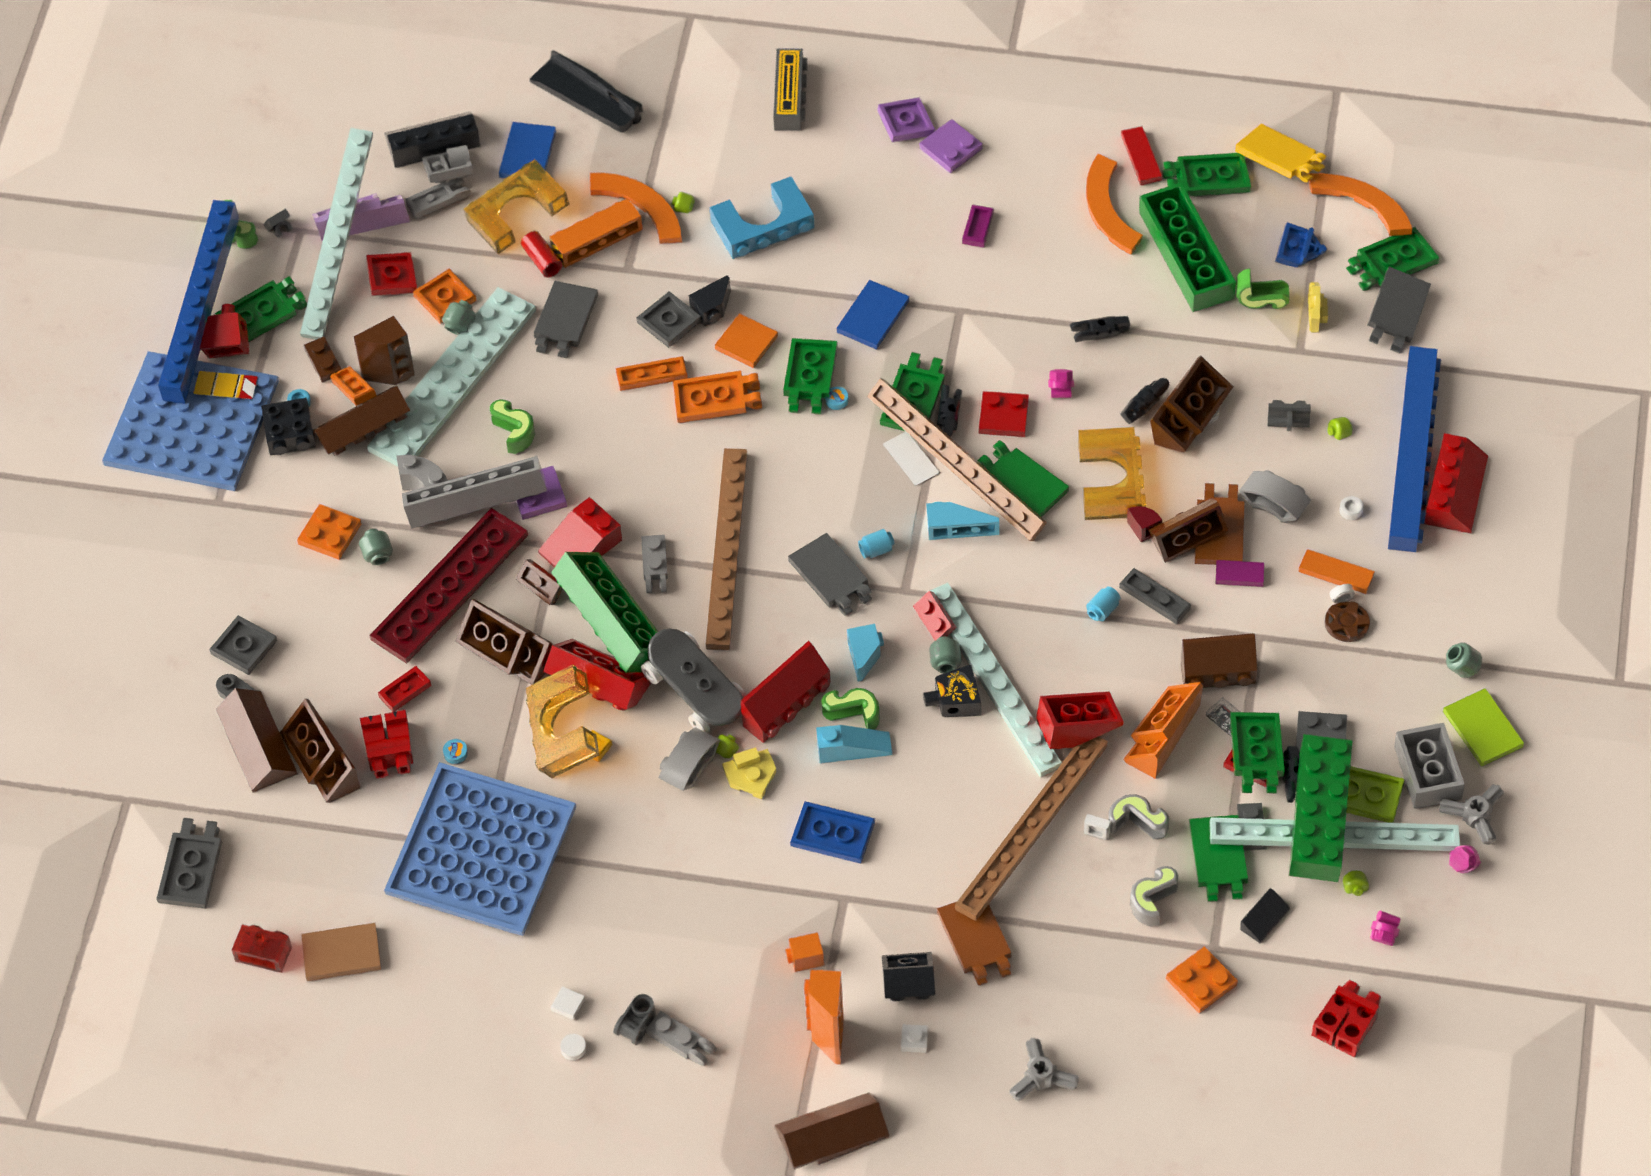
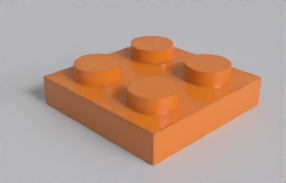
[297,504,362,560]
[1166,946,1238,1014]

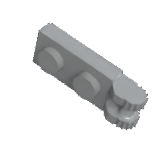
[406,178,471,219]
[641,535,668,593]
[646,1011,717,1066]

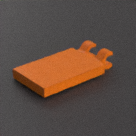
[673,371,763,423]

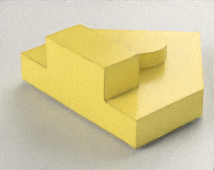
[1308,282,1328,332]
[722,747,776,799]

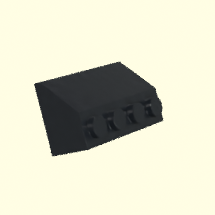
[384,111,481,168]

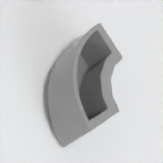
[396,455,448,491]
[1239,470,1311,522]
[659,727,720,791]

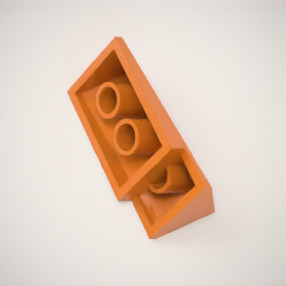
[1123,682,1203,779]

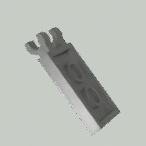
[1367,267,1431,353]
[534,281,598,358]
[788,533,872,616]
[156,818,222,909]

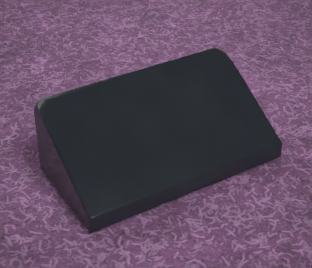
[1240,888,1290,943]

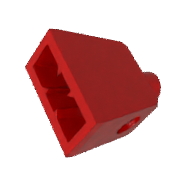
[200,303,249,359]

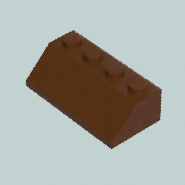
[313,386,411,456]

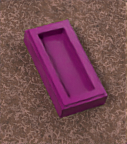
[962,204,994,248]
[1215,560,1264,587]

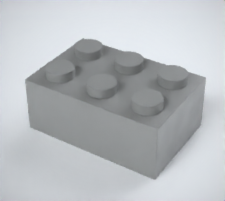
[1394,723,1465,809]

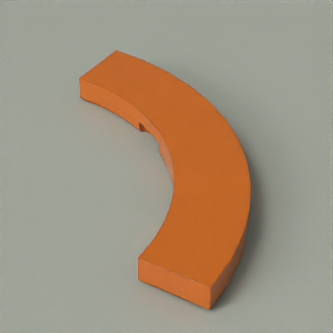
[1086,154,1143,255]
[590,173,682,244]
[1308,173,1412,236]

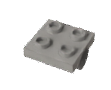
[422,145,474,183]

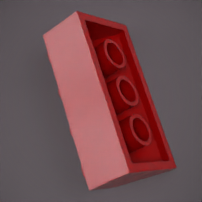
[1424,433,1488,534]
[543,638,651,711]
[740,641,831,743]

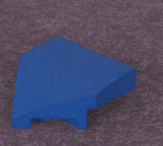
[1275,222,1327,268]

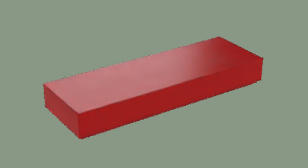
[1121,126,1162,186]

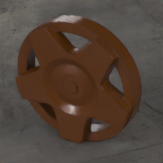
[1324,601,1370,642]

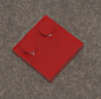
[366,252,417,296]
[979,391,1029,437]

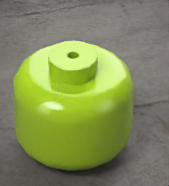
[671,192,695,213]
[1327,417,1353,440]
[715,734,739,759]
[1343,870,1369,896]

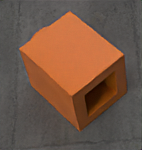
[785,932,824,972]

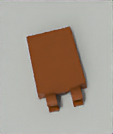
[1195,483,1245,565]
[937,902,1011,986]

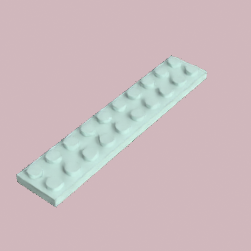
[367,287,536,466]

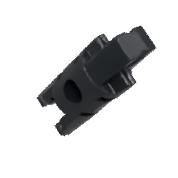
[1070,316,1130,342]
[1120,378,1170,424]
[937,384,962,437]
[1283,746,1300,803]

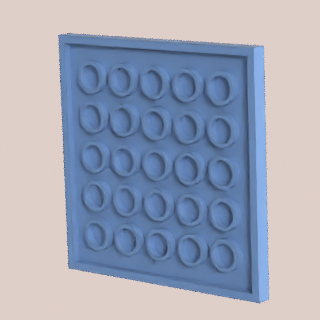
[102,351,279,491]
[384,762,576,936]

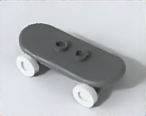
[641,628,746,733]

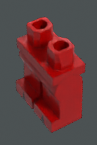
[360,710,414,779]
[1311,980,1381,1058]

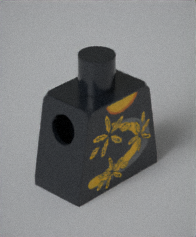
[923,665,981,717]

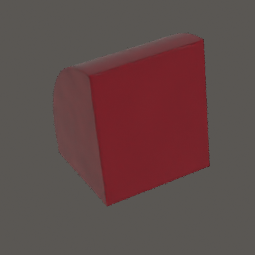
[1127,506,1162,542]

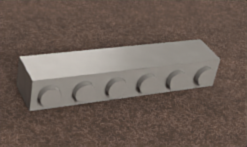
[402,456,547,529]

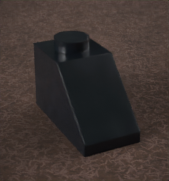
[689,275,731,327]

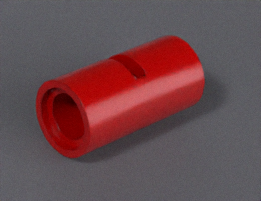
[520,231,562,278]

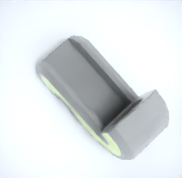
[1109,794,1169,839]
[1130,866,1178,927]

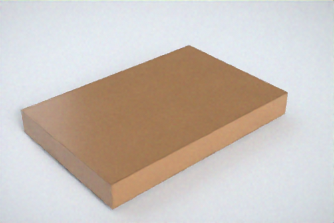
[301,923,381,981]

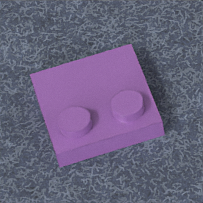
[877,97,935,142]
[920,119,982,173]
[516,466,567,520]

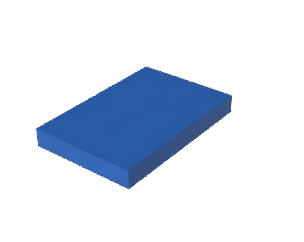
[499,122,556,183]
[837,279,909,350]
[790,801,875,864]

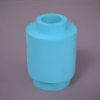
[858,529,895,559]
[1086,586,1121,621]

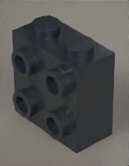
[261,397,316,456]

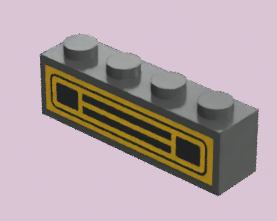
[773,48,808,131]

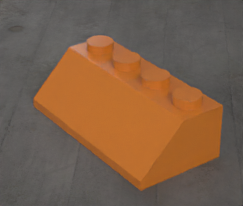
[804,970,844,1065]

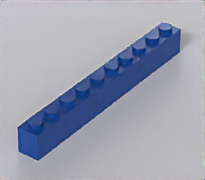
[158,200,239,404]
[1388,346,1441,552]

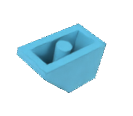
[847,624,884,681]

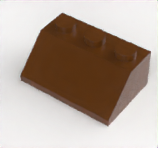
[353,316,415,385]
[1149,498,1228,563]
[1181,633,1257,688]

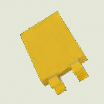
[1235,123,1326,183]

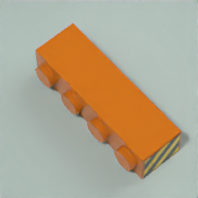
[550,198,643,268]

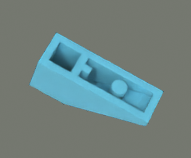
[926,501,999,540]
[816,725,892,763]

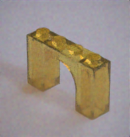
[463,159,570,254]
[1078,427,1146,520]
[526,665,599,778]

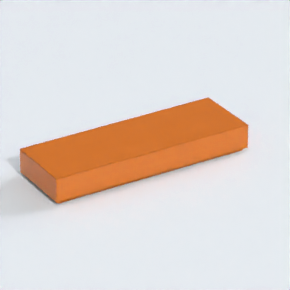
[616,356,688,391]
[330,366,377,406]
[1299,549,1375,594]

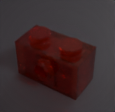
[232,924,292,973]

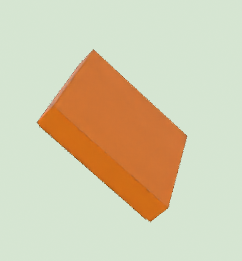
[413,268,477,324]
[715,313,778,368]

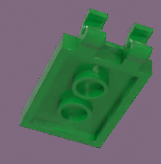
[1162,153,1251,197]
[1346,227,1439,291]
[215,276,307,342]
[783,338,838,414]
[880,352,945,432]
[978,440,1069,518]
[1230,712,1284,794]
[1189,815,1248,902]

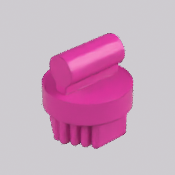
[1048,369,1074,398]
[1449,845,1481,873]
[1370,910,1401,946]

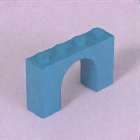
[709,176,814,259]

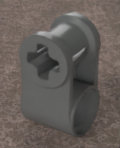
[613,994,656,1045]

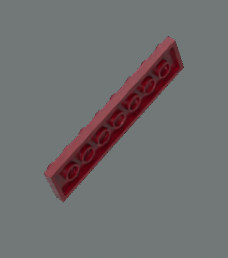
[369,508,528,664]

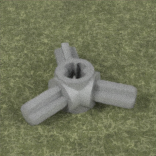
[1439,784,1504,845]
[1010,1038,1079,1101]

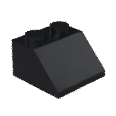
[881,952,935,1001]

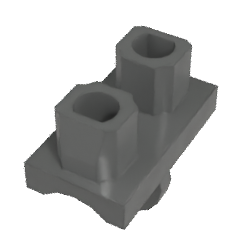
[1267,400,1311,431]

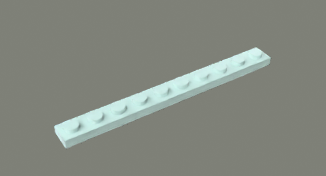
[300,128,373,339]
[930,583,1062,777]
[1210,818,1460,851]

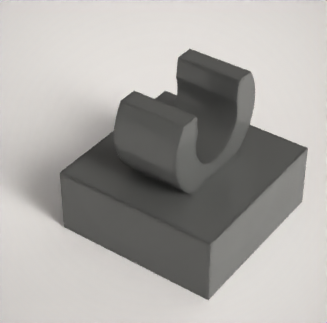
[263,208,292,238]

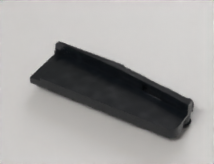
[530,50,643,132]

